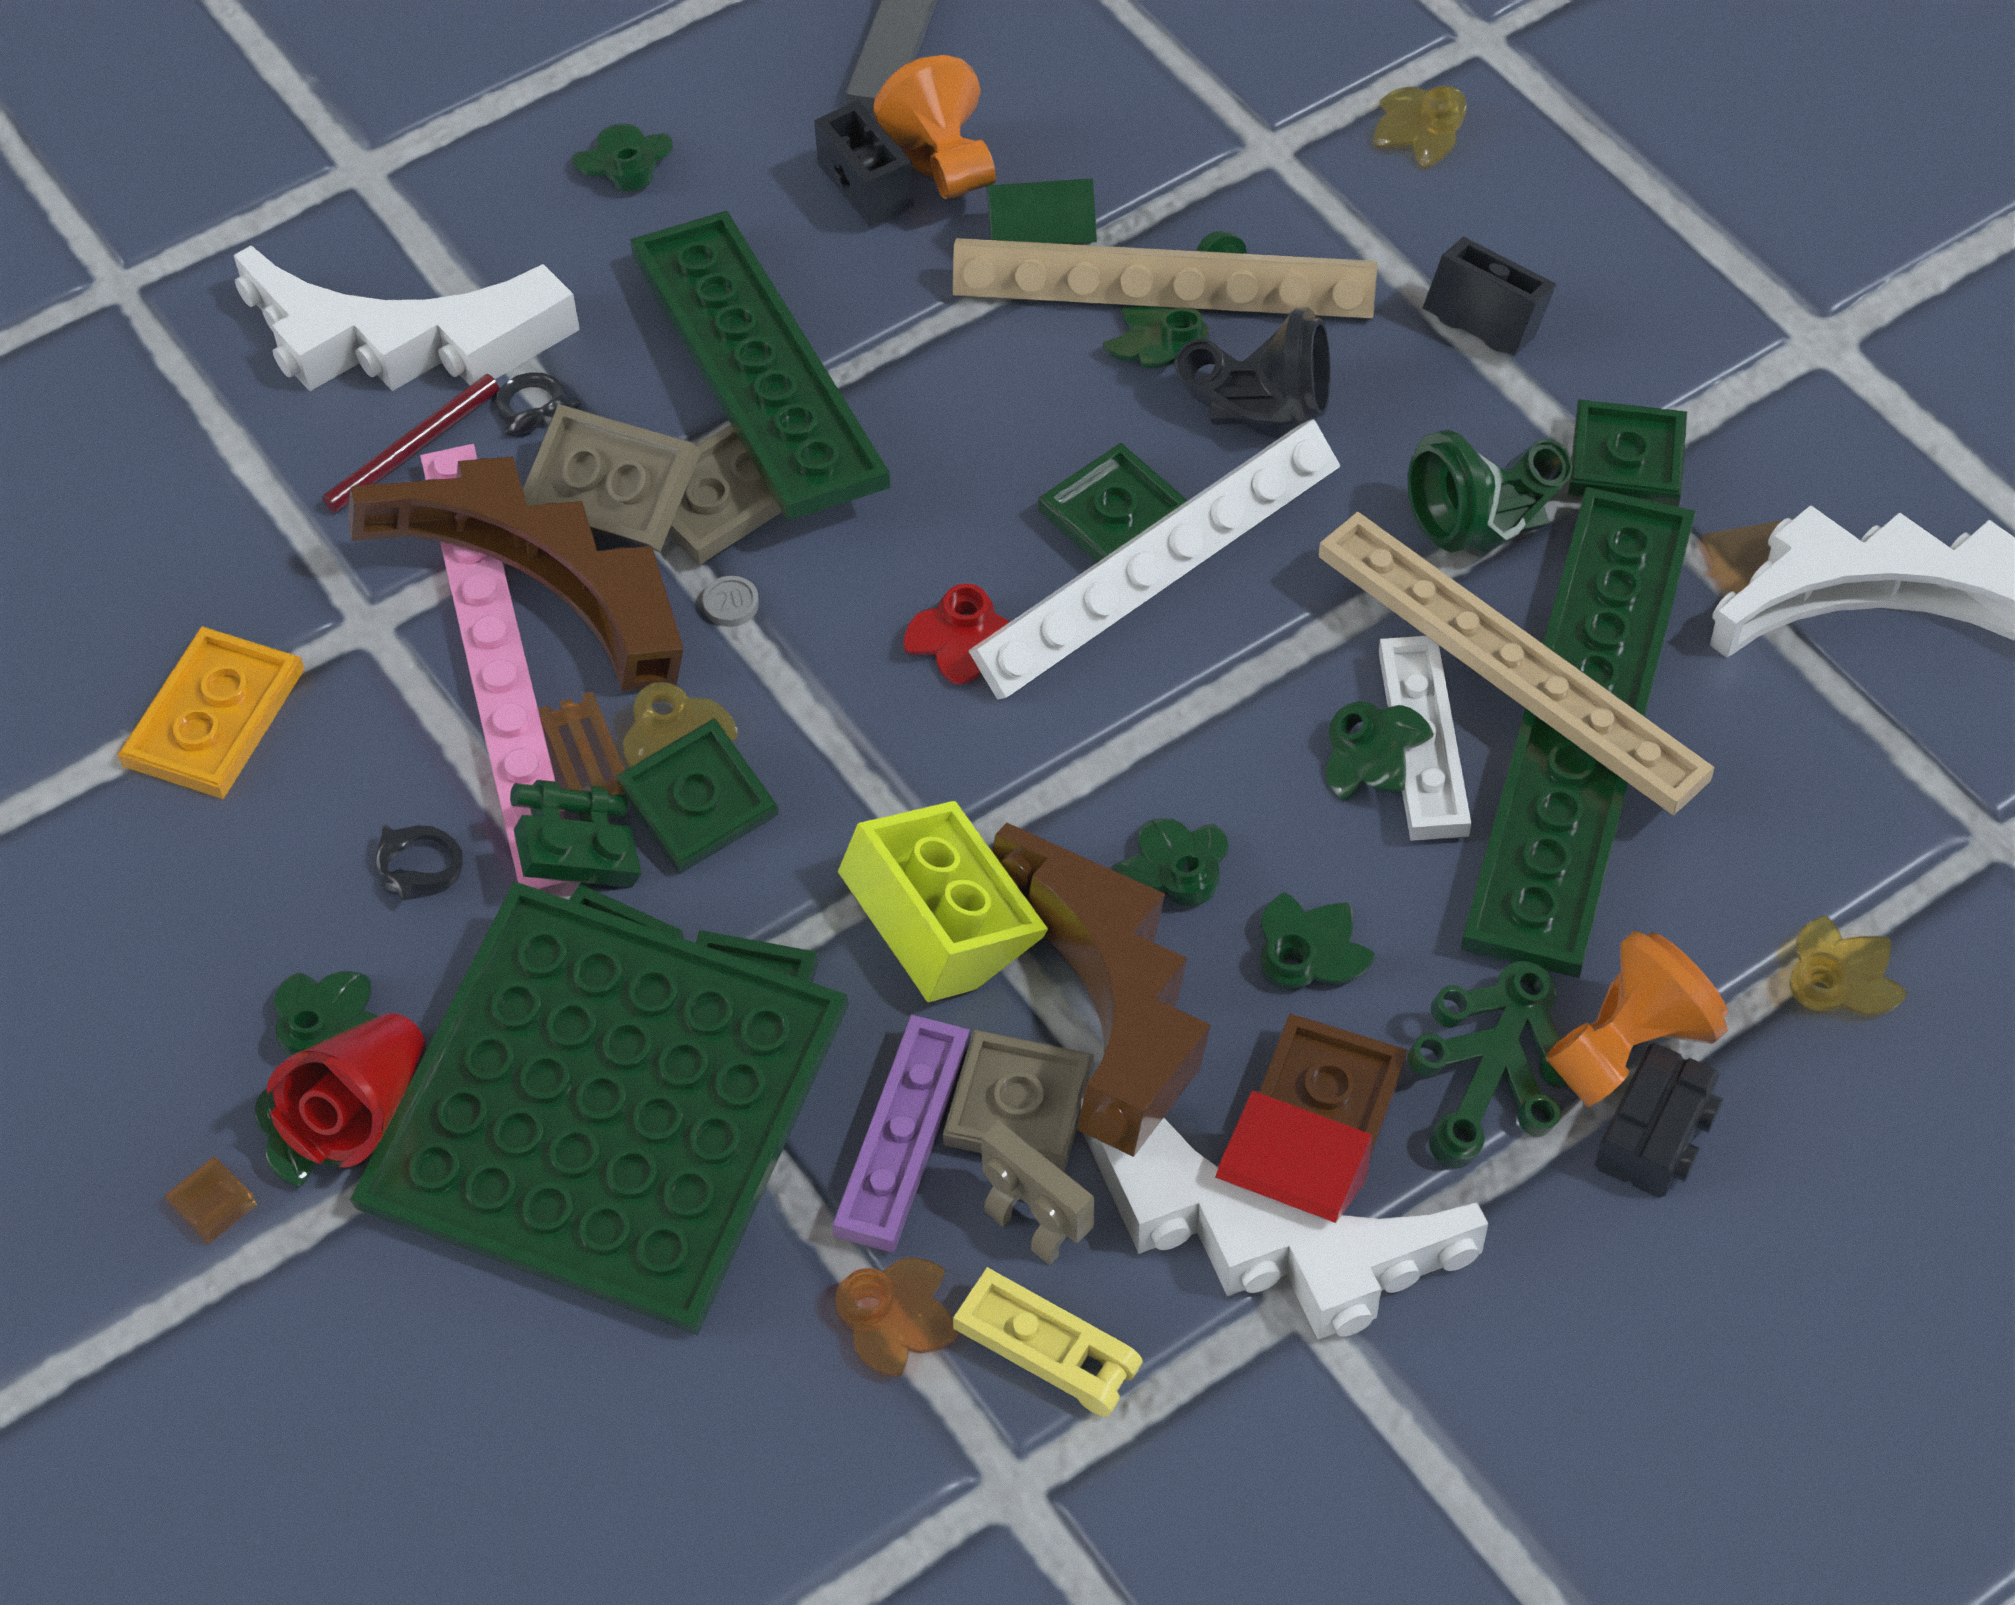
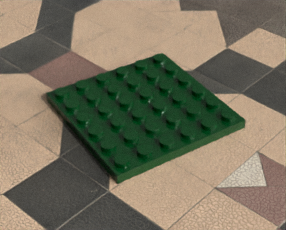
[350,881,849,1335]

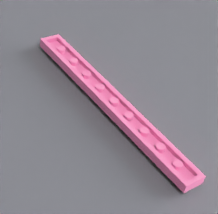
[420,443,580,897]

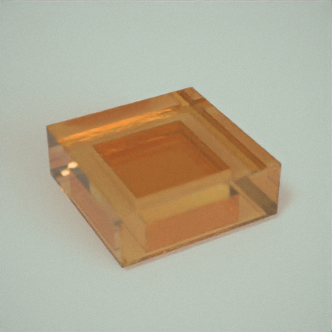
[164,1156,257,1245]

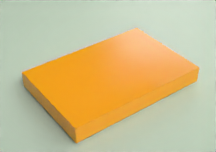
[118,626,305,800]

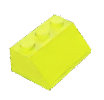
[838,801,1048,1003]

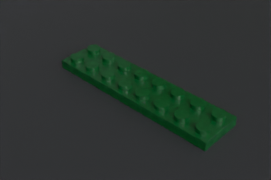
[630,211,891,521]

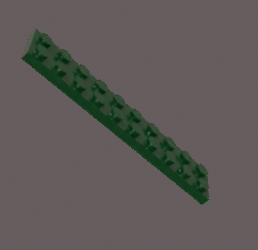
[1461,487,1696,979]

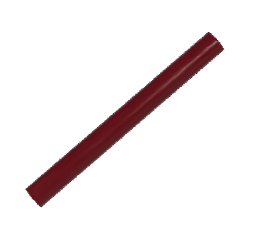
[322,374,500,513]

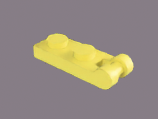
[953,1267,1143,1417]

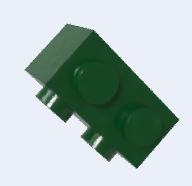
[986,178,1097,245]

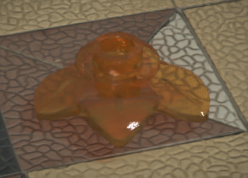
[835,1257,958,1378]

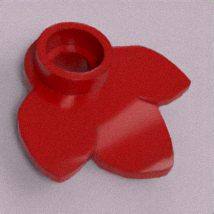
[904,583,1010,685]

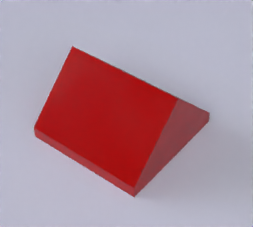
[1215,1090,1372,1223]

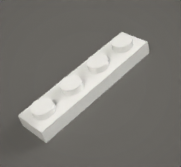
[1379,636,1471,841]

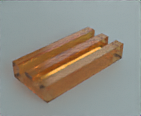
[538,691,625,794]

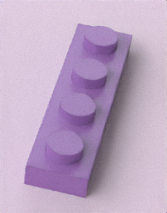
[832,1015,971,1253]

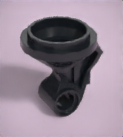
[1175,307,1331,439]

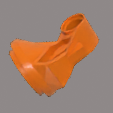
[872,55,996,200]
[1545,930,1728,1107]

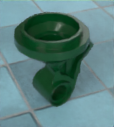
[1407,429,1573,557]

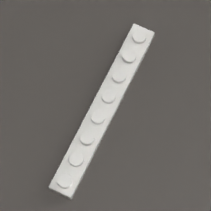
[969,419,1340,699]

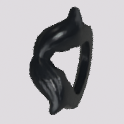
[495,372,581,436]
[376,825,463,900]

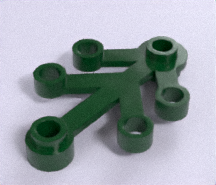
[1408,961,1568,1168]

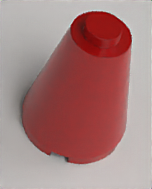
[267,1013,426,1167]

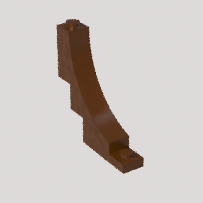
[992,822,1211,1157]

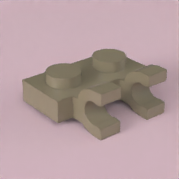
[981,1120,1094,1265]

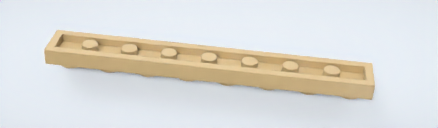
[953,238,1377,318]
[1319,511,1714,816]

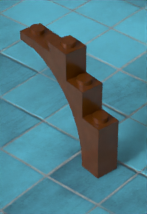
[347,456,684,691]

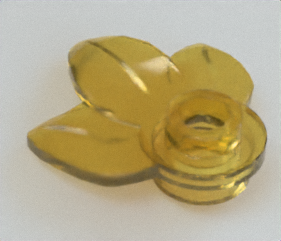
[1373,86,1467,169]
[623,682,738,767]
[1789,915,1907,1016]

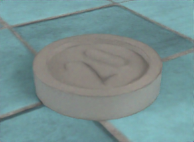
[702,576,759,627]

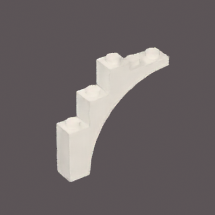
[233,246,580,391]
[1710,505,2015,658]
[1081,1098,1488,1340]

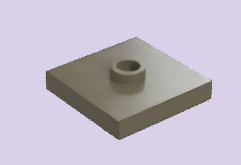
[943,1030,1094,1171]

